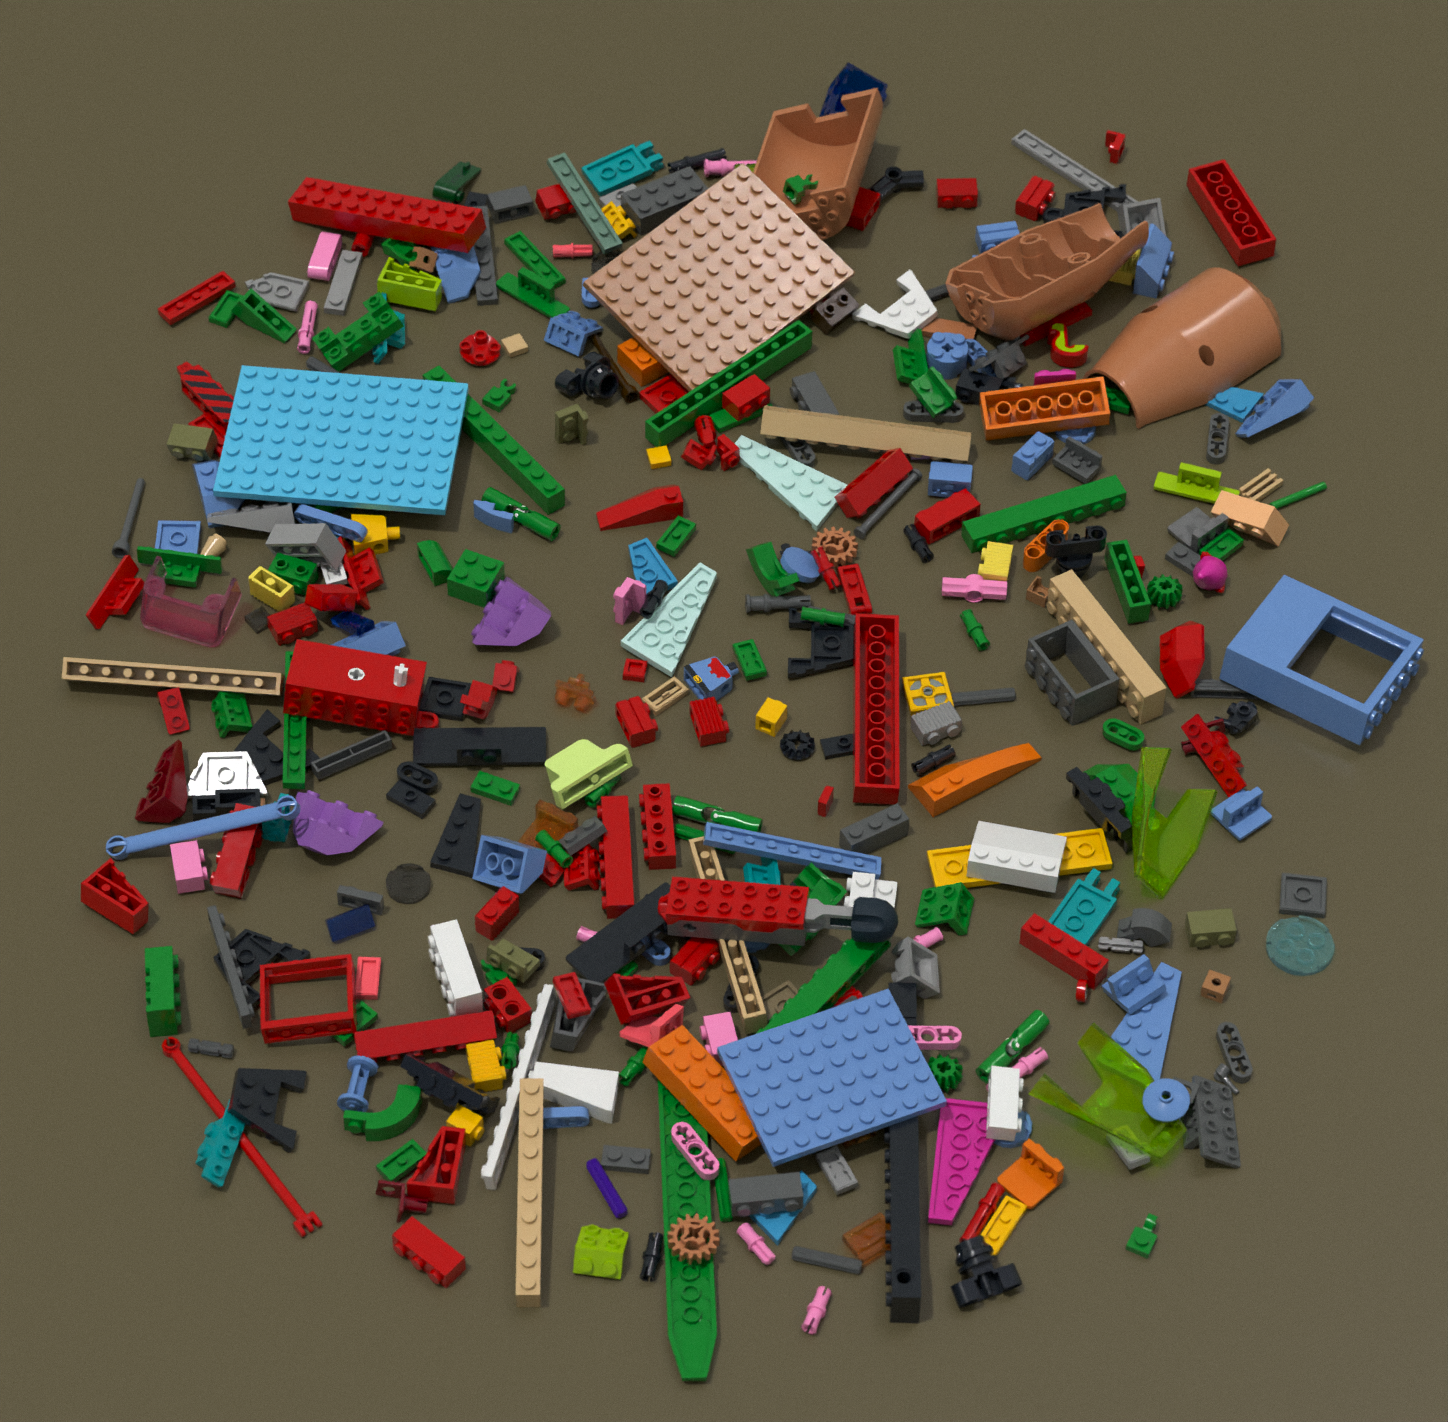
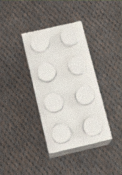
[427,919,483,1017]

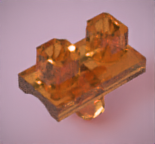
[555,673,596,712]

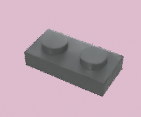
[1165,542,1200,577]
[559,816,607,856]
[337,885,384,915]
[601,1145,651,1174]

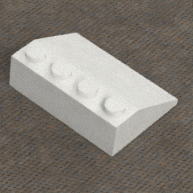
[966,821,1067,893]

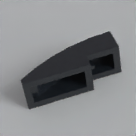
[192,788,261,822]

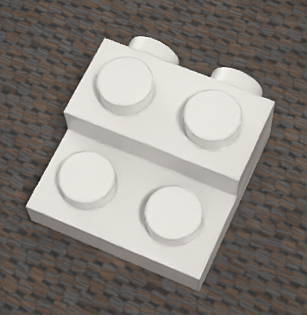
[844,872,897,908]

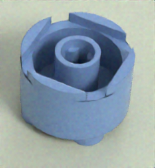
[926,332,968,380]

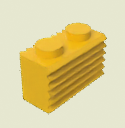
[466,1040,506,1092]

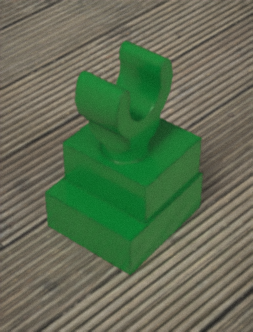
[783,174,819,204]

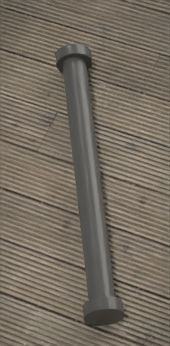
[854,468,922,539]

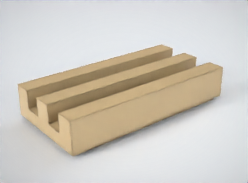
[1239,468,1283,502]
[642,676,689,716]

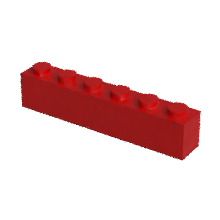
[597,795,634,919]
[353,1010,497,1062]

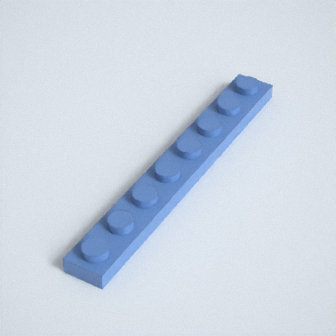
[703,822,882,880]

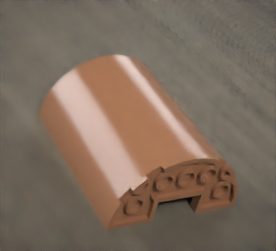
[753,88,883,240]

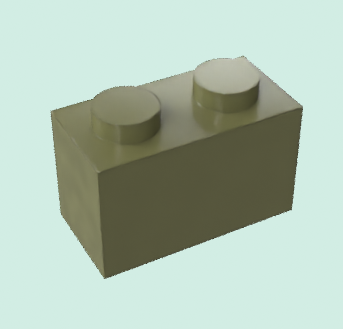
[166,423,218,461]
[1185,908,1237,947]

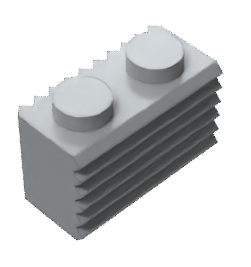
[910,701,962,746]

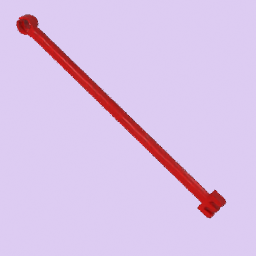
[162,1037,322,1238]

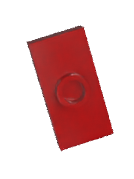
[552,972,591,1019]

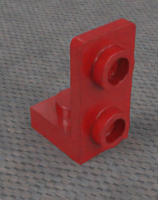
[157,687,190,735]

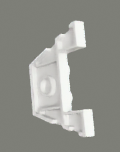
[852,270,938,339]

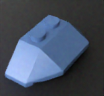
[431,246,481,304]
[192,460,245,528]

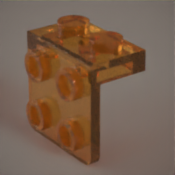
[518,799,578,850]

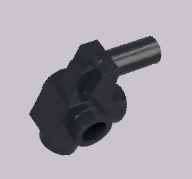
[1214,701,1258,735]

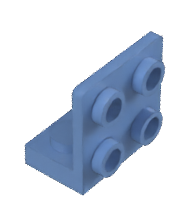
[544,311,603,356]
[928,461,973,497]

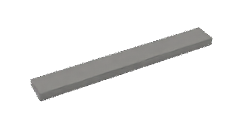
[1011,129,1138,211]

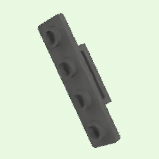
[969,334,1029,379]

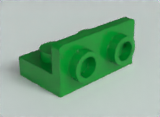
[909,366,957,418]
[211,691,252,738]

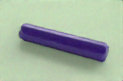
[586,1158,627,1219]

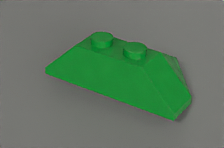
[1084,764,1156,833]

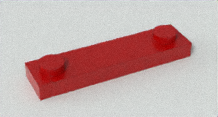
[158,271,236,326]
[1021,302,1092,347]

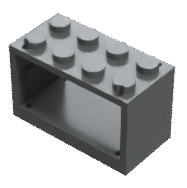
[1025,620,1120,726]

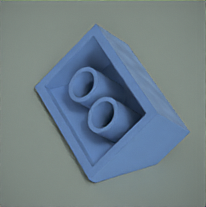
[1133,224,1174,299]
[331,621,406,656]
[472,835,547,893]

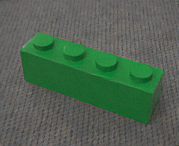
[1104,539,1151,624]

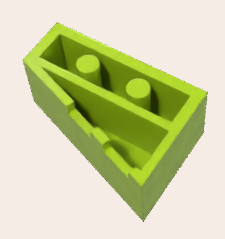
[377,257,442,311]

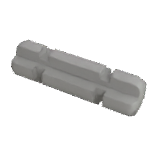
[1098,937,1143,954]

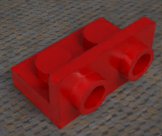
[564,844,600,891]

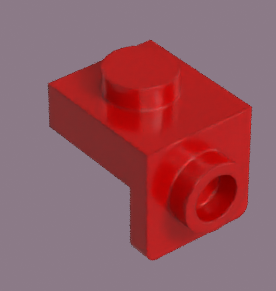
[681,439,717,470]
[492,660,519,693]
[539,853,564,887]

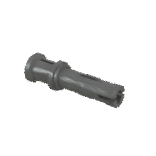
[745,594,811,613]

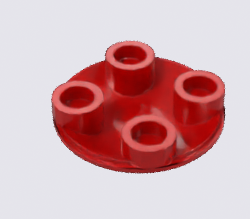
[459,330,501,366]

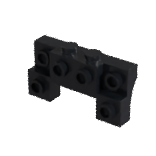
[1066,767,1139,853]
[400,1053,500,1115]

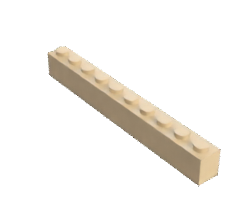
[760,405,971,463]
[62,657,285,697]
[689,836,767,1035]
[516,1078,544,1307]

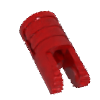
[351,232,375,257]
[694,415,717,454]

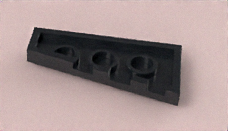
[430,793,481,878]

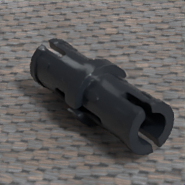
[903,524,934,563]
[639,580,668,619]
[911,744,956,776]
[640,1232,664,1282]

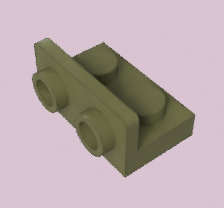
[555,404,589,445]
[486,938,540,983]

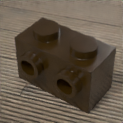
[810,287,859,335]

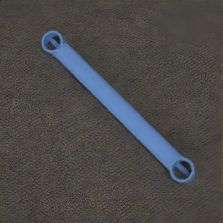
[106,795,301,860]

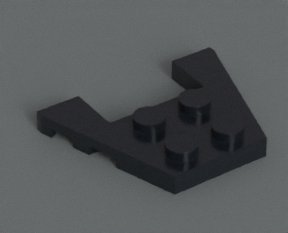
[1063,184,1126,239]
[788,607,854,679]
[233,709,320,786]
[213,929,311,1009]
[228,1068,307,1153]

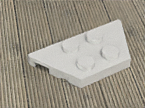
[187,751,268,798]

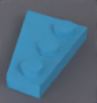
[1205,387,1264,423]
[628,538,678,595]
[749,1170,817,1246]

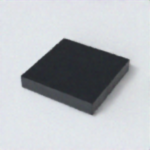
[419,677,471,722]

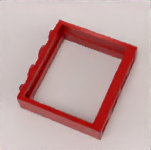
[260,954,357,1044]

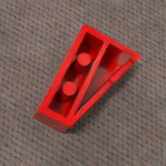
[81,858,149,934]
[604,974,691,1025]
[406,1126,466,1204]

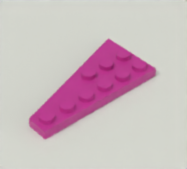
[928,1098,996,1225]

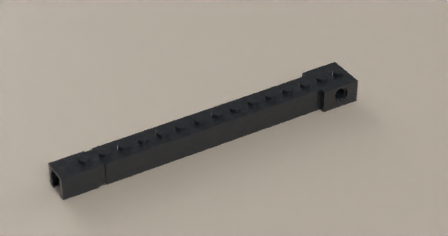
[884,982,921,1323]

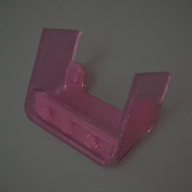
[140,556,242,647]

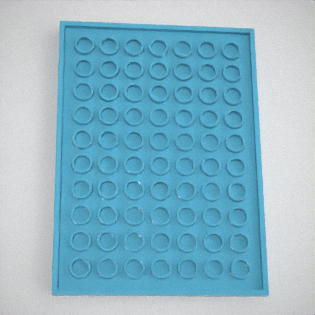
[213,365,469,515]

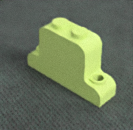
[545,739,633,810]

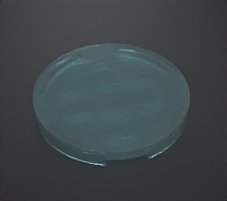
[1266,915,1335,976]

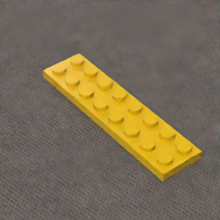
[927,828,1112,888]

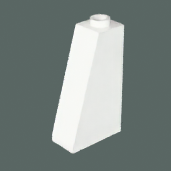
[528,1062,619,1124]

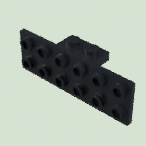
[413,727,546,766]
[565,882,671,983]

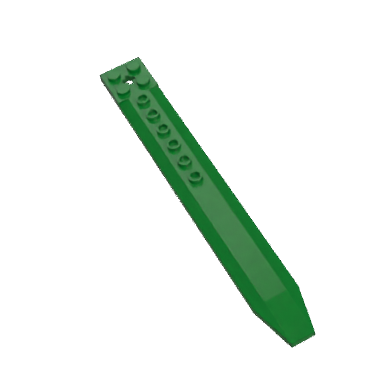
[658,1079,717,1381]

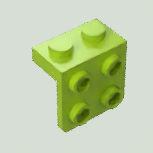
[573,1225,629,1279]

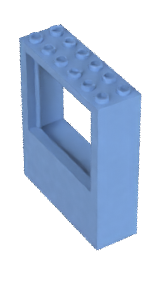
[1219,575,1424,745]

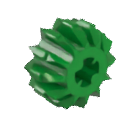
[1147,574,1183,610]
[927,1053,963,1093]

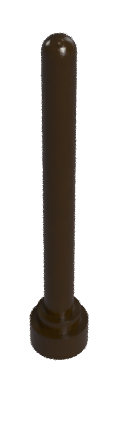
[589,333,640,403]

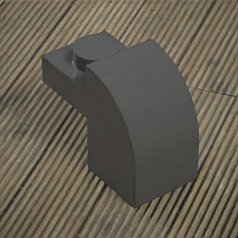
[1117,908,1172,947]

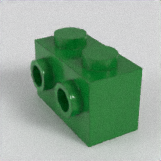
[268,553,318,595]

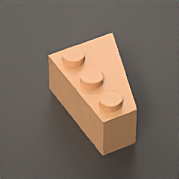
[1211,490,1289,547]

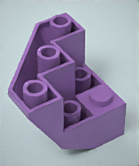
[471,577,551,646]
[293,790,383,855]

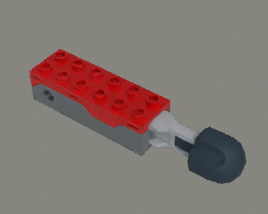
[658,877,898,946]

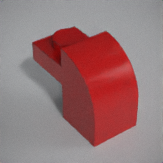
[460,680,498,719]

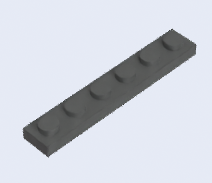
[474,206,498,306]
[207,905,255,1029]

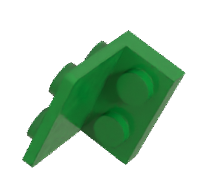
[915,882,974,936]

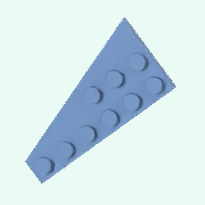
[1095,962,1182,1089]

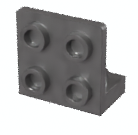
[1167,507,1229,554]

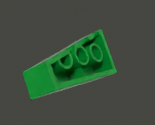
[145,946,182,1037]

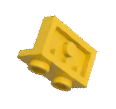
[601,201,637,240]

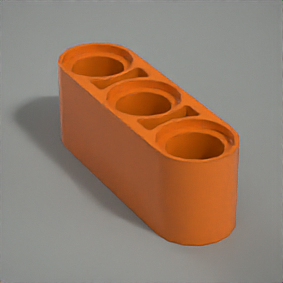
[1023,519,1069,572]

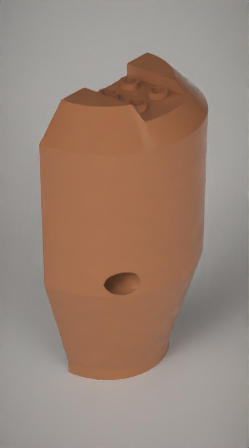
[946,203,1149,341]
[1083,267,1281,429]

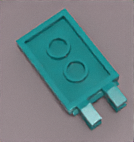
[581,141,664,197]
[1048,868,1121,946]

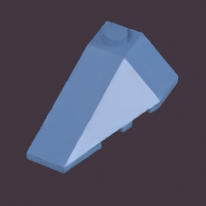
[1235,379,1314,437]

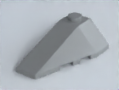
[207,501,296,532]

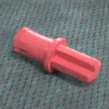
[553,243,593,259]

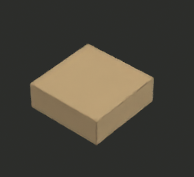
[501,333,528,358]

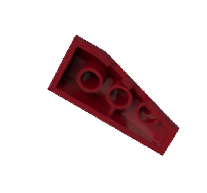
[135,739,188,823]

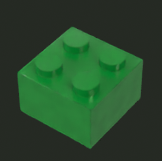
[447,549,505,608]

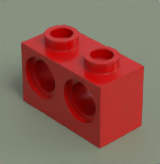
[483,977,532,1033]

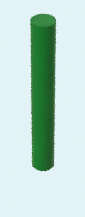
[1269,481,1327,509]

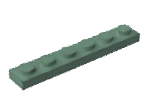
[547,153,622,254]

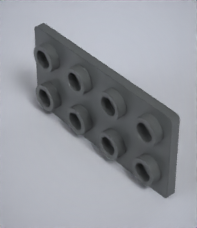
[1181,1075,1241,1169]

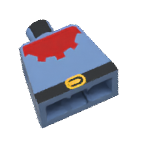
[684,657,739,701]

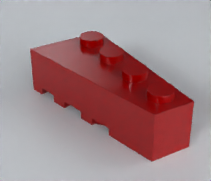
[210,803,263,899]

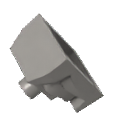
[1117,198,1166,237]
[891,937,940,999]

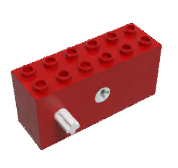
[283,639,427,736]

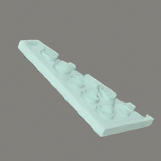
[735,435,847,532]
[621,563,717,677]

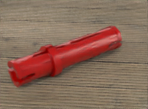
[959,1183,1005,1243]

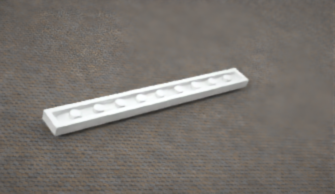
[481,984,557,1190]

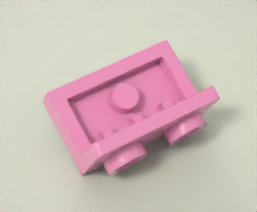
[613,577,646,625]

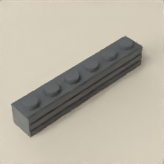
[1191,678,1263,700]
[311,731,392,780]

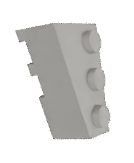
[265,523,346,571]

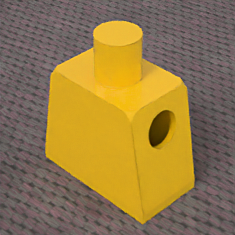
[351,514,400,555]

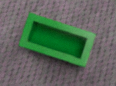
[417,540,453,587]

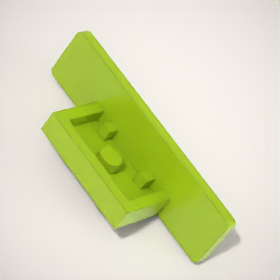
[1154,462,1240,504]

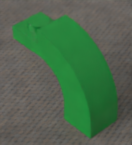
[746,542,799,597]
[343,1084,423,1142]

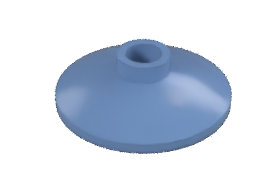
[1143,1078,1190,1122]

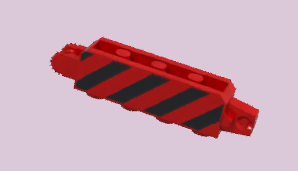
[177,361,234,433]

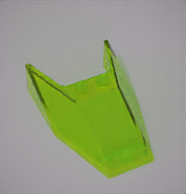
[1132,747,1218,899]
[1029,1023,1187,1160]

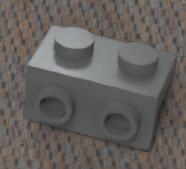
[1052,436,1102,484]

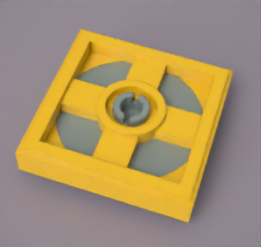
[902,672,954,716]

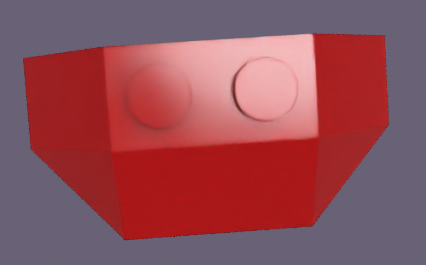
[1160,621,1205,699]

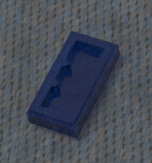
[331,611,375,636]
[325,904,375,942]

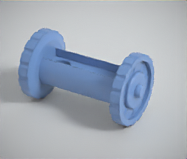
[337,1056,378,1112]

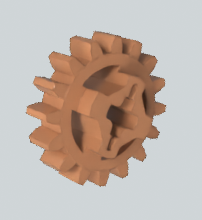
[811,527,858,568]
[667,1214,720,1264]

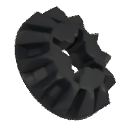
[780,729,815,760]

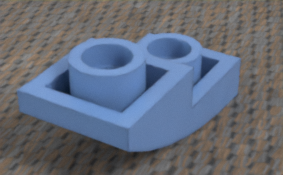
[473,500,514,533]

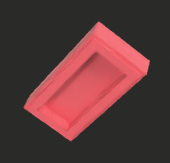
[355,957,381,1000]

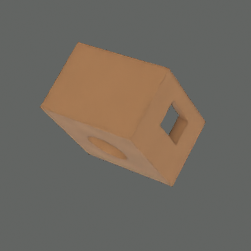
[409,247,438,273]
[1026,576,1049,608]
[1200,970,1231,1003]

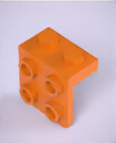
[997,1138,1064,1209]

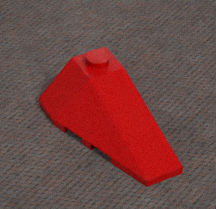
[596,484,683,531]

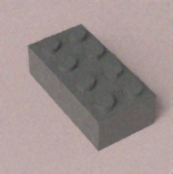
[621,166,708,236]

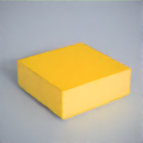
[646,445,672,469]

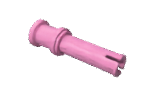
[704,159,757,177]

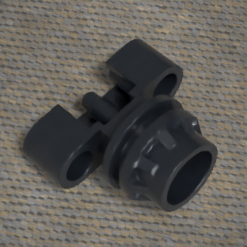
[554,352,619,399]
[1045,525,1107,578]
[950,1236,1023,1308]

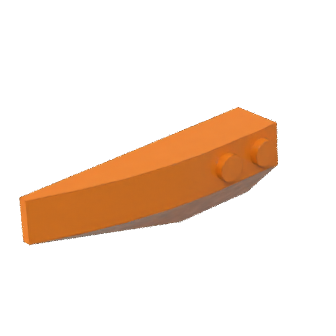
[908,743,1042,817]

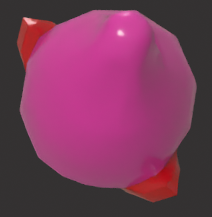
[1193,552,1228,594]

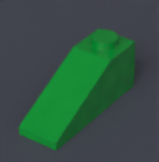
[232,288,297,343]

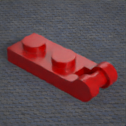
[837,564,872,615]

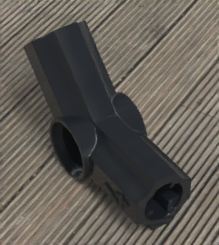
[869,166,924,202]

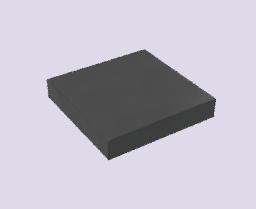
[1279,873,1327,919]

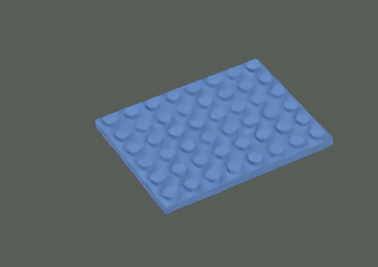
[717,989,947,1167]

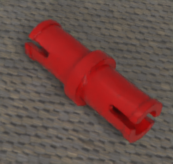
[810,546,842,591]

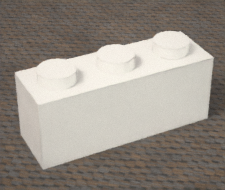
[986,1066,1023,1141]

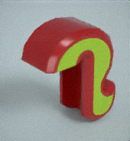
[1047,322,1089,368]

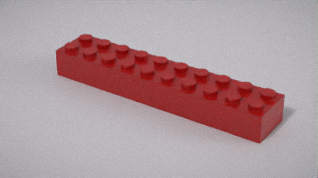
[288,177,486,253]
[853,613,900,805]

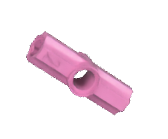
[942,574,1007,603]

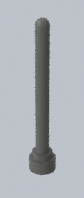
[112,478,145,559]

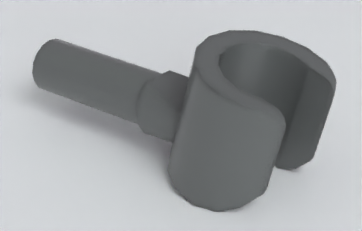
[1214,1063,1239,1095]

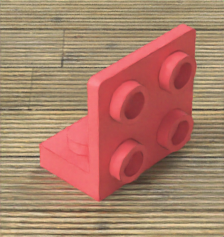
[620,1004,684,1047]

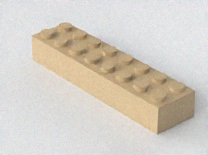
[1046,569,1166,725]

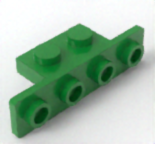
[496,267,570,318]
[893,328,929,401]
[137,546,223,588]

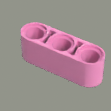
[307,232,342,281]

